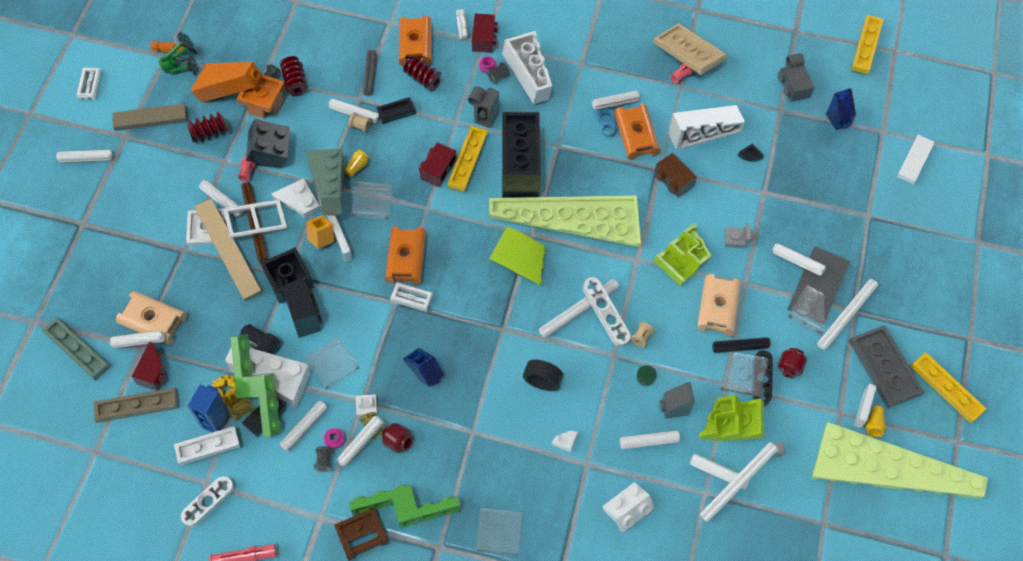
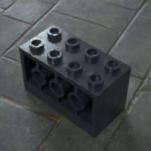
[502,112,541,198]

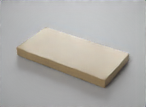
[654,23,727,75]

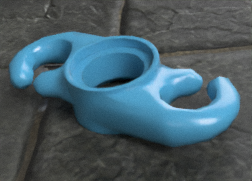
[596,107,617,136]

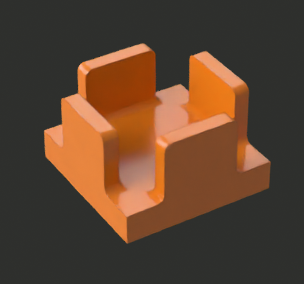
[237,75,285,118]

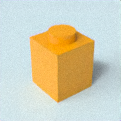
[306,215,334,249]

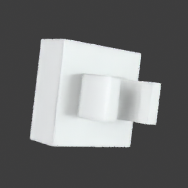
[356,394,377,418]

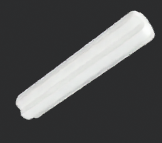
[592,91,640,110]
[329,99,379,123]
[56,150,113,162]
[199,180,244,217]
[773,243,826,275]
[110,330,165,348]
[280,401,327,451]
[337,416,384,466]
[620,430,680,449]
[690,454,749,489]

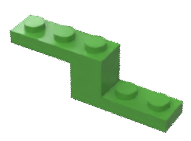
[230,334,281,438]
[349,485,461,528]

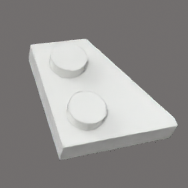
[272,179,321,217]

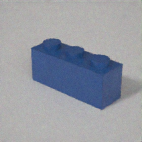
[188,384,231,433]

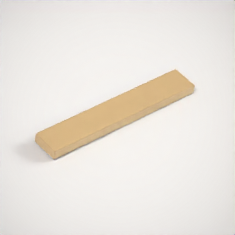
[194,199,262,301]

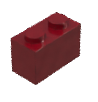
[472,13,498,53]
[419,142,457,188]

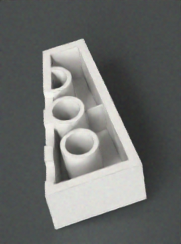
[502,31,552,104]
[668,105,745,151]

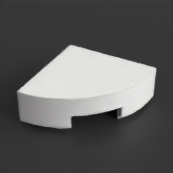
[552,431,578,453]

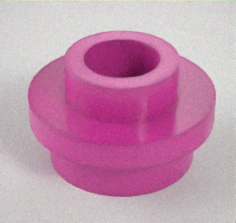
[479,56,496,73]
[324,428,345,449]

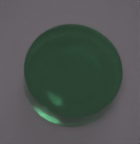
[636,365,657,386]

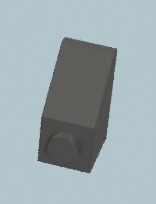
[659,382,695,419]

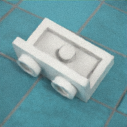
[602,482,654,532]

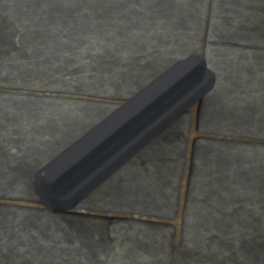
[712,337,771,353]

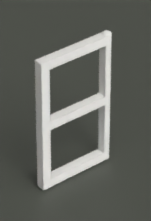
[223,200,287,238]

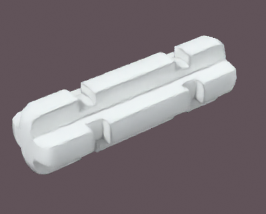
[456,9,469,40]

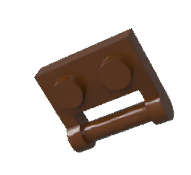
[334,508,388,561]

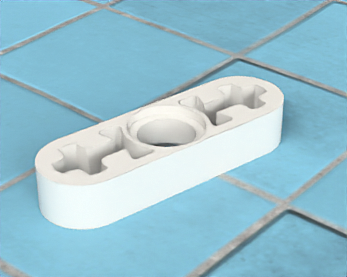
[181,476,234,528]

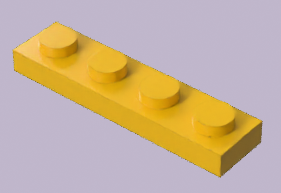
[851,15,884,75]
[447,126,488,192]
[910,352,986,424]

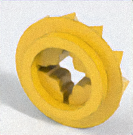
[212,374,239,405]

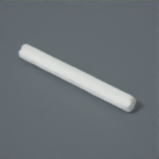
[539,279,619,338]
[817,279,878,350]
[700,442,778,522]

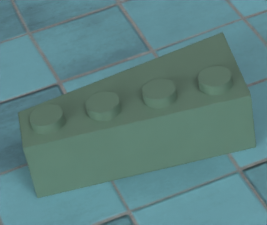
[305,149,344,215]

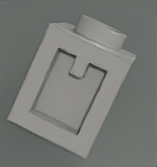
[724,224,754,248]

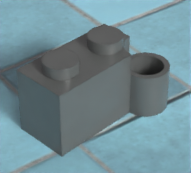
[778,53,814,102]
[467,86,499,129]

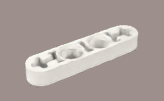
[583,277,630,347]

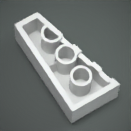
[225,348,311,409]

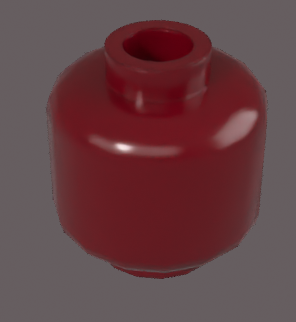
[778,348,807,379]
[382,423,413,453]

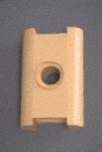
[697,274,741,336]
[116,291,187,345]

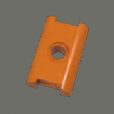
[399,15,432,66]
[614,104,661,160]
[385,226,426,285]

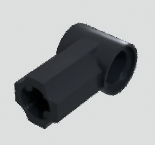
[240,324,281,354]

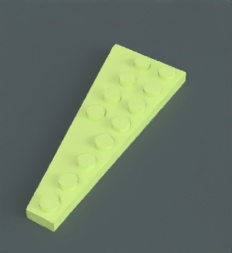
[489,196,641,247]
[811,422,988,499]

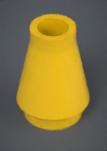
[344,149,370,177]
[865,406,886,437]

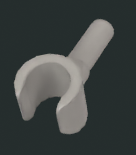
[773,442,785,457]

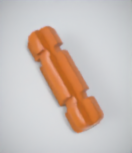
[150,41,185,54]

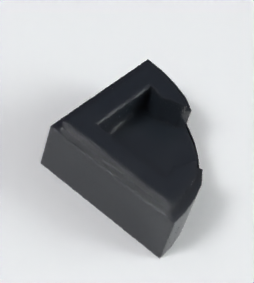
[738,143,764,162]

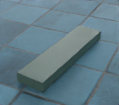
[42,317,110,381]

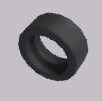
[523,359,563,391]

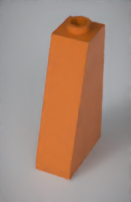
[190,62,262,102]

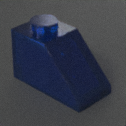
[826,88,856,130]
[403,348,445,387]

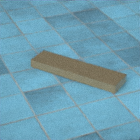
[113,103,187,131]
[94,388,179,423]

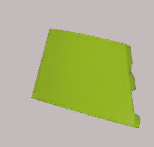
[653,224,711,286]
[489,226,546,286]
[699,395,765,441]

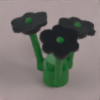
[158,32,198,76]

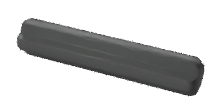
[363,50,377,96]

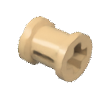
[348,112,371,133]
[630,322,655,348]

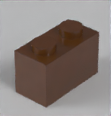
[654,152,697,198]

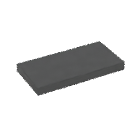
[787,246,850,325]
[849,325,925,408]

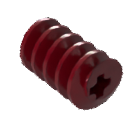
[280,56,308,95]
[403,56,441,92]
[188,111,228,143]

